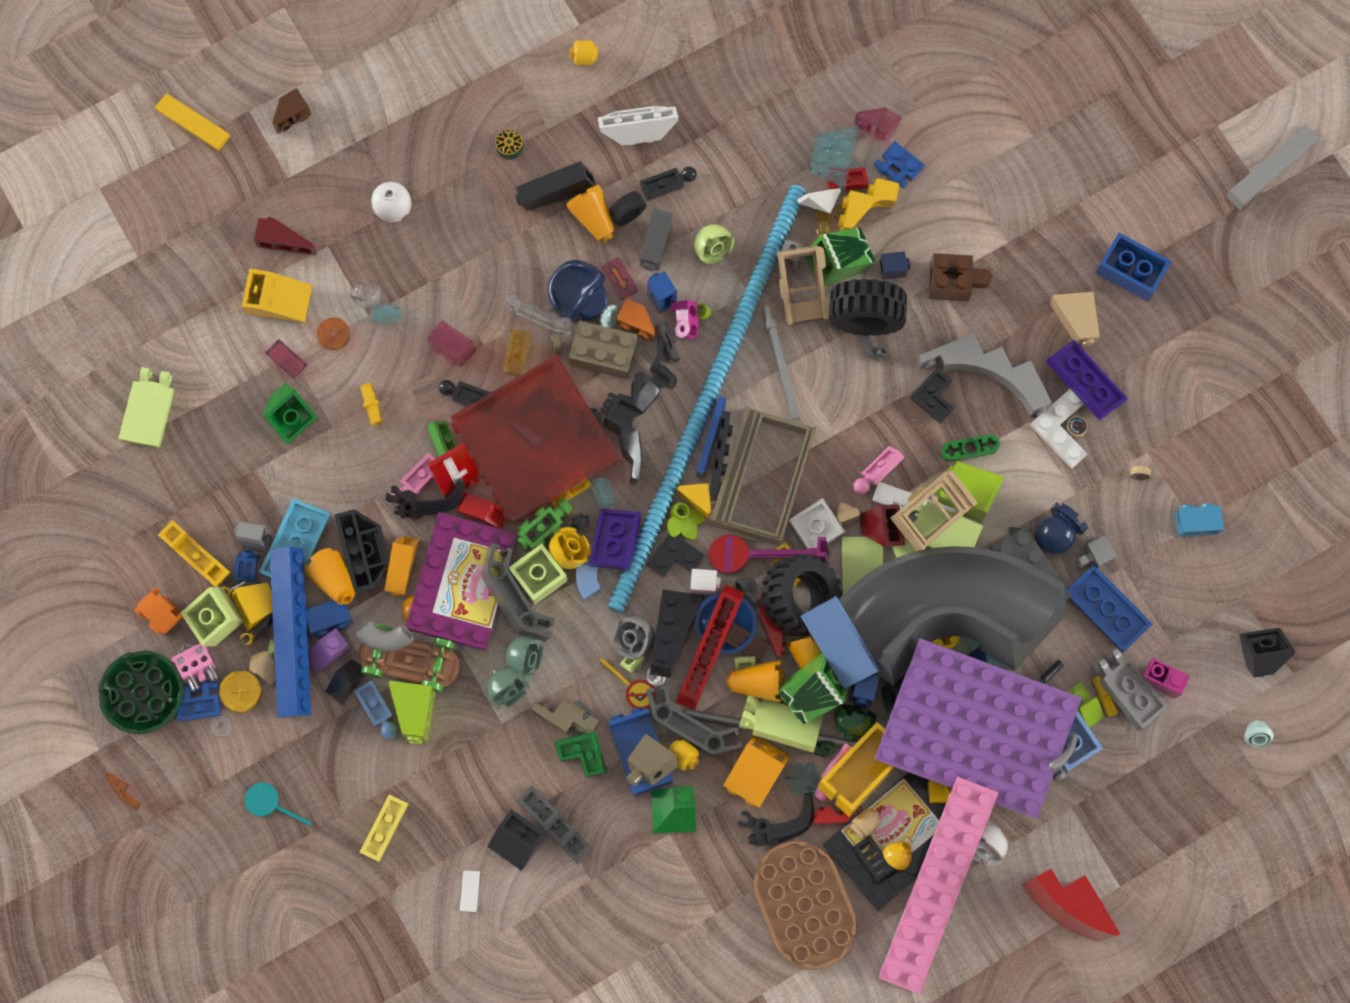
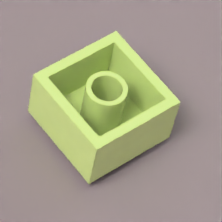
[508,544,567,605]
[181,587,245,647]

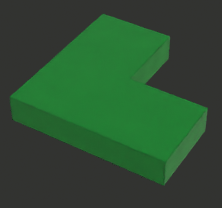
[554,731,607,777]

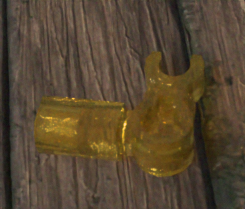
[813,204,844,238]

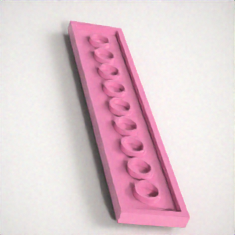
[878,776,998,994]

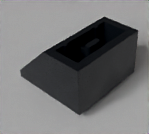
[487,809,547,871]

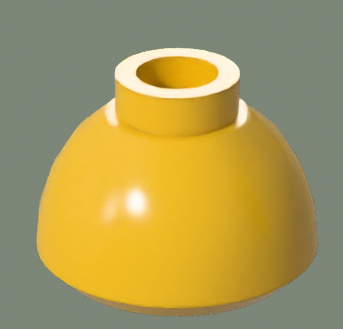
[883,841,912,870]

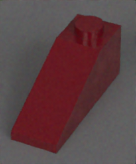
[254,217,317,255]

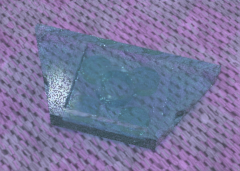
[809,126,859,191]

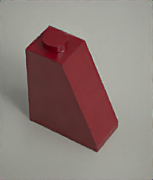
[860,504,905,547]

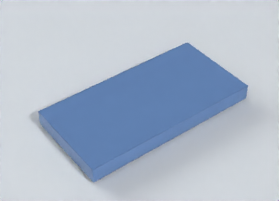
[800,596,880,689]

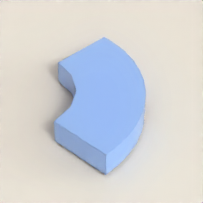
[576,543,601,601]

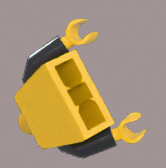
[222,579,273,646]

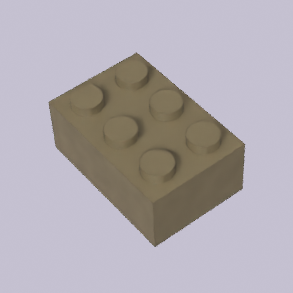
[569,320,638,380]

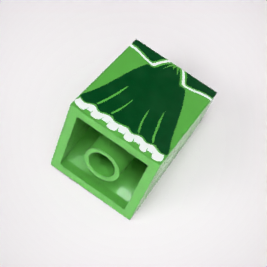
[805,227,876,287]
[779,653,850,724]

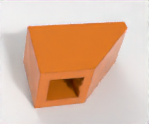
[616,298,655,341]

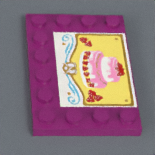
[405,512,518,651]

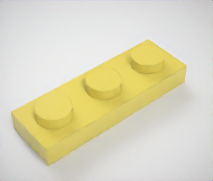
[360,794,409,862]

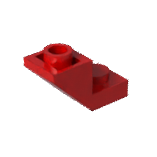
[456,493,508,529]
[812,805,861,826]

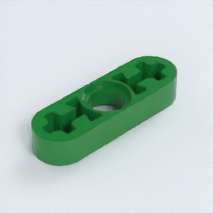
[941,435,1000,462]

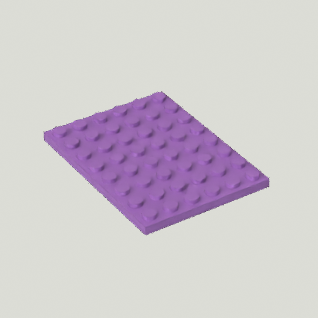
[874,638,1082,819]

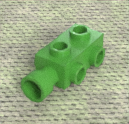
[517,498,573,549]

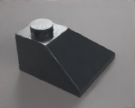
[1240,628,1295,678]

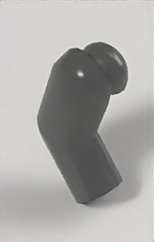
[861,336,887,361]

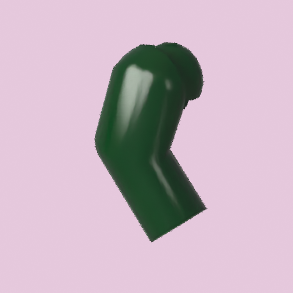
[805,741,835,757]

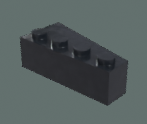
[650,589,704,678]

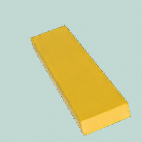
[155,93,230,151]

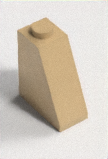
[1050,292,1100,347]

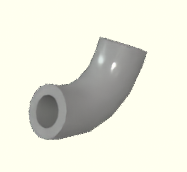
[355,621,414,652]

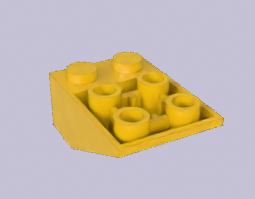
[242,269,313,323]

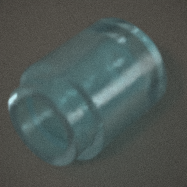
[371,303,401,324]
[590,477,615,509]

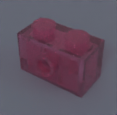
[427,320,477,368]

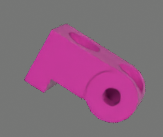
[671,300,699,340]

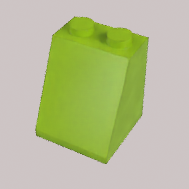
[936,461,1005,523]
[389,681,436,745]

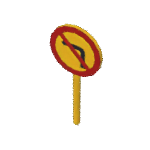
[599,658,657,710]

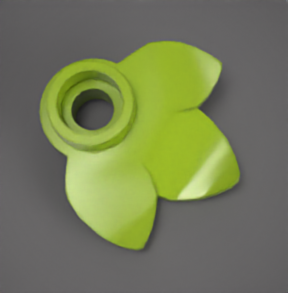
[667,502,705,540]

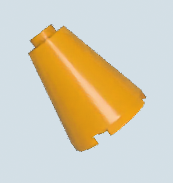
[566,185,615,243]
[304,548,355,605]
[786,635,822,669]
[727,660,785,702]

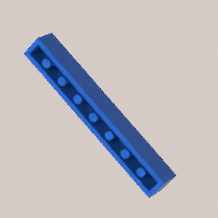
[270,547,311,718]

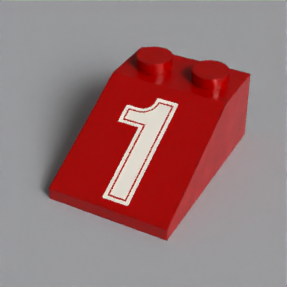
[428,443,481,498]

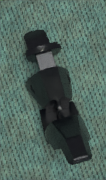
[601,337,677,485]

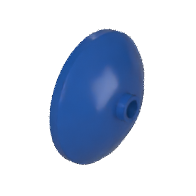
[695,592,757,654]

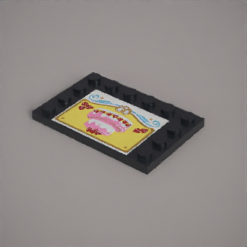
[823,772,946,912]

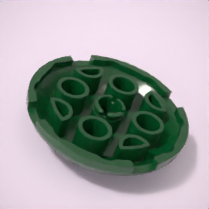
[98,650,184,735]

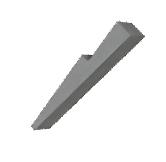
[1226,125,1320,210]

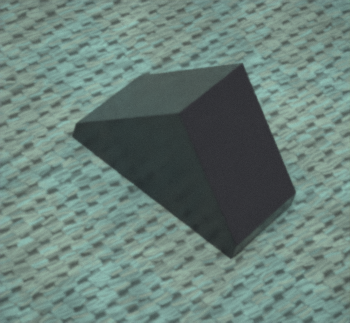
[325,659,365,705]

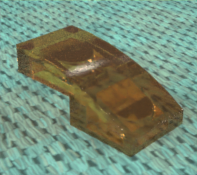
[105,772,142,810]

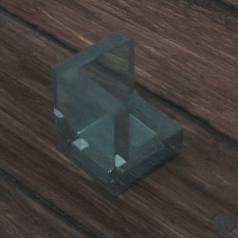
[785,762,822,794]

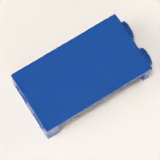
[608,707,673,797]

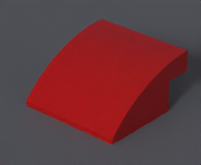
[1022,869,1120,941]

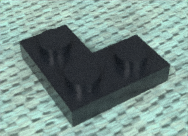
[910,368,954,424]
[647,534,704,577]

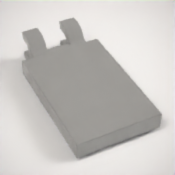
[1091,648,1169,731]

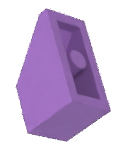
[308,628,351,674]

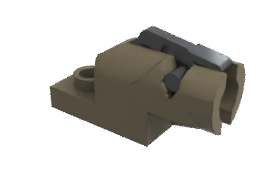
[531,700,600,735]

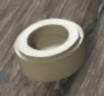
[551,335,562,355]

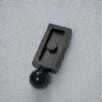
[640,166,697,201]
[438,380,498,415]

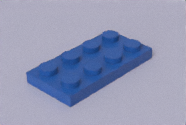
[1067,565,1153,653]

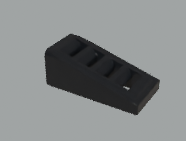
[853,835,896,885]

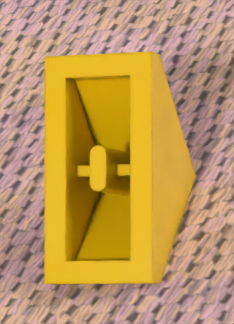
[677,483,711,519]

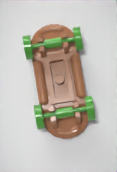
[358,624,460,692]

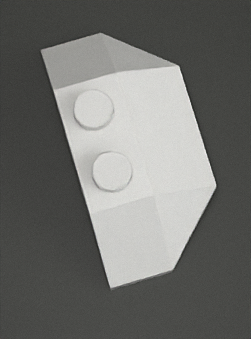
[598,106,678,145]

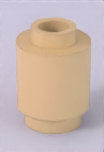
[849,808,881,839]

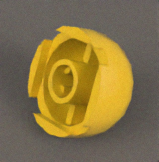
[548,527,591,570]

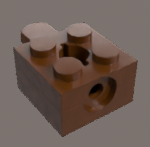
[929,253,992,301]

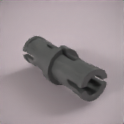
[655,322,681,364]

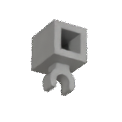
[1076,535,1117,569]

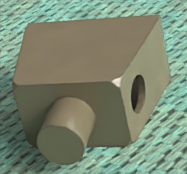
[626,734,678,787]

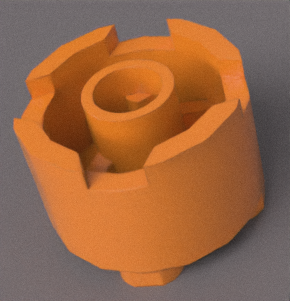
[134,587,183,635]

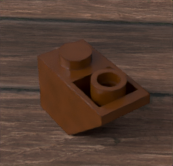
[272,88,311,134]

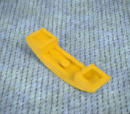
[158,520,230,587]

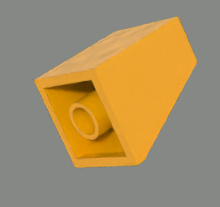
[723,735,791,808]

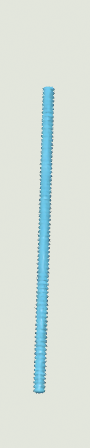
[607,185,806,613]

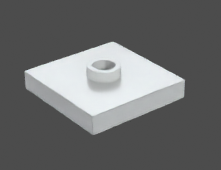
[788,498,845,549]

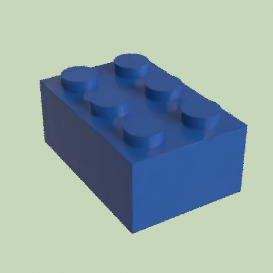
[1096,233,1172,301]

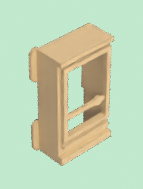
[777,246,830,325]
[891,470,977,552]

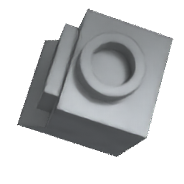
[778,240,804,270]

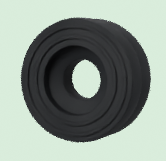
[609,191,647,226]

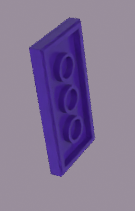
[1046,340,1128,421]

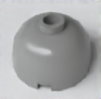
[612,616,655,659]

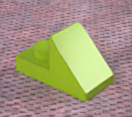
[1067,682,1105,728]

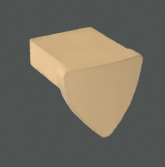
[837,503,860,527]
[250,651,276,685]

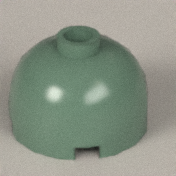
[504,636,544,680]
[486,668,529,708]

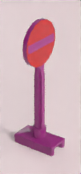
[708,534,830,574]

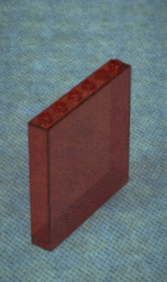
[451,354,621,524]

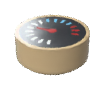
[1066,416,1088,438]
[1130,466,1151,480]

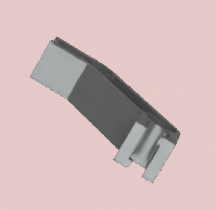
[482,543,555,642]
[646,685,743,756]

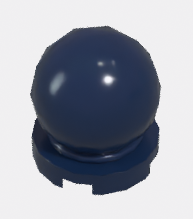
[1035,502,1088,555]

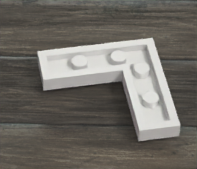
[1030,389,1088,469]

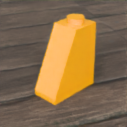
[384,535,421,596]

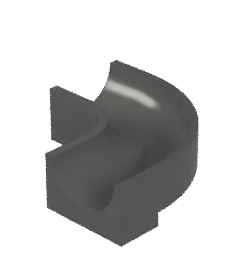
[839,546,1066,685]

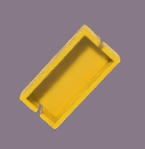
[818,722,896,817]

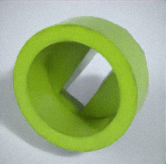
[697,303,711,320]

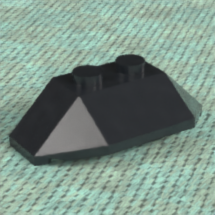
[334,509,390,593]

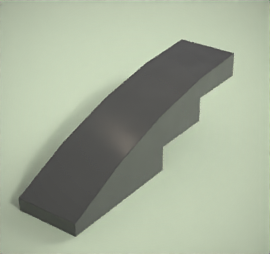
[517,786,593,864]

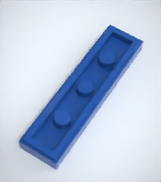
[696,396,727,478]

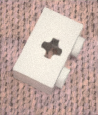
[690,569,721,599]

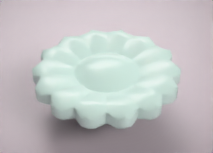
[599,304,619,328]

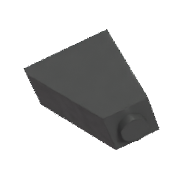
[640,208,673,271]

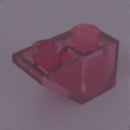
[854,107,902,143]

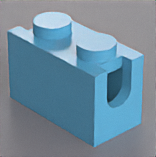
[1175,503,1224,537]

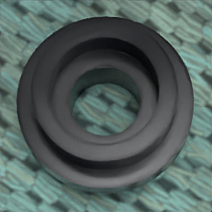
[570,513,590,530]

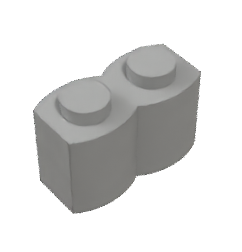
[234,521,271,551]

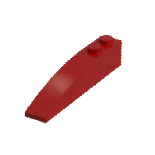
[676,585,745,710]

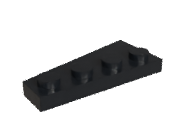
[709,411,733,501]

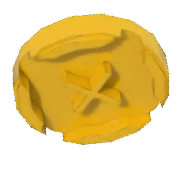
[219,671,262,713]

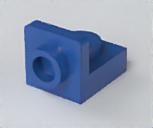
[234,550,261,581]

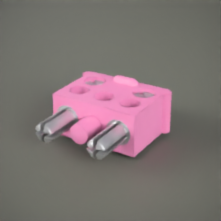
[171,643,218,691]

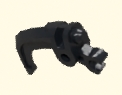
[385,478,464,519]
[737,792,814,847]

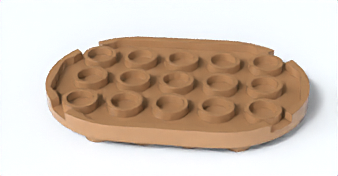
[754,841,856,969]

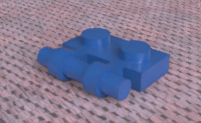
[873,141,925,189]
[177,680,221,722]

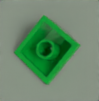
[262,383,318,444]
[651,786,696,834]

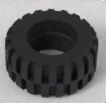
[829,279,907,336]
[761,554,843,636]

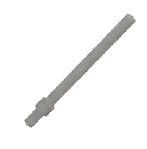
[763,305,800,420]

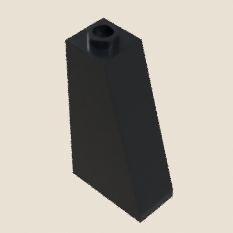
[515,161,596,211]

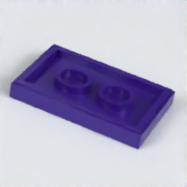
[588,509,641,571]

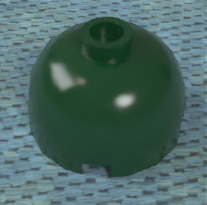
[834,704,878,740]

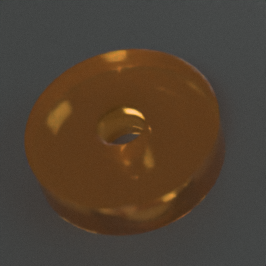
[317,317,350,350]

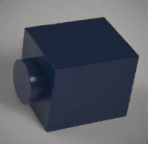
[879,251,910,280]

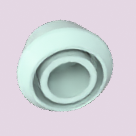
[1244,720,1274,748]

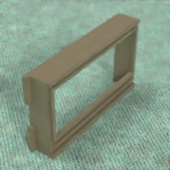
[710,407,816,546]

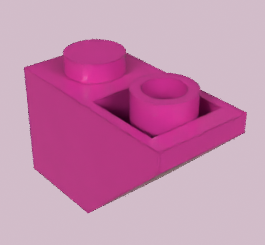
[1142,657,1190,698]

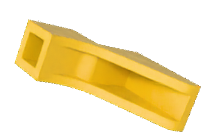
[838,178,899,231]

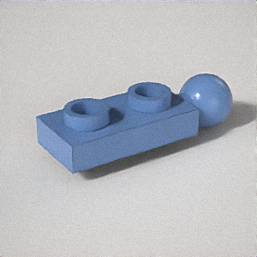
[354,680,398,739]

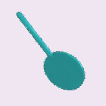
[245,783,312,826]

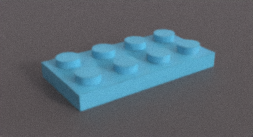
[259,498,332,578]

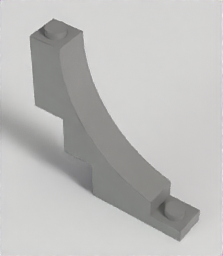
[917,333,1052,416]

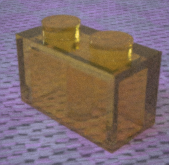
[503,329,532,377]

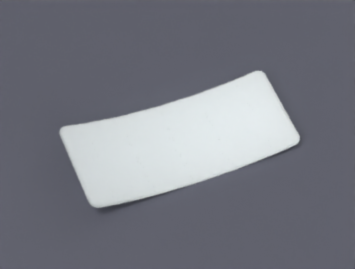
[460,870,480,912]

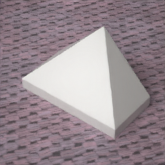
[797,188,841,213]

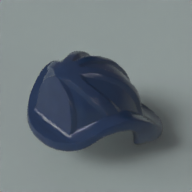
[547,260,608,322]

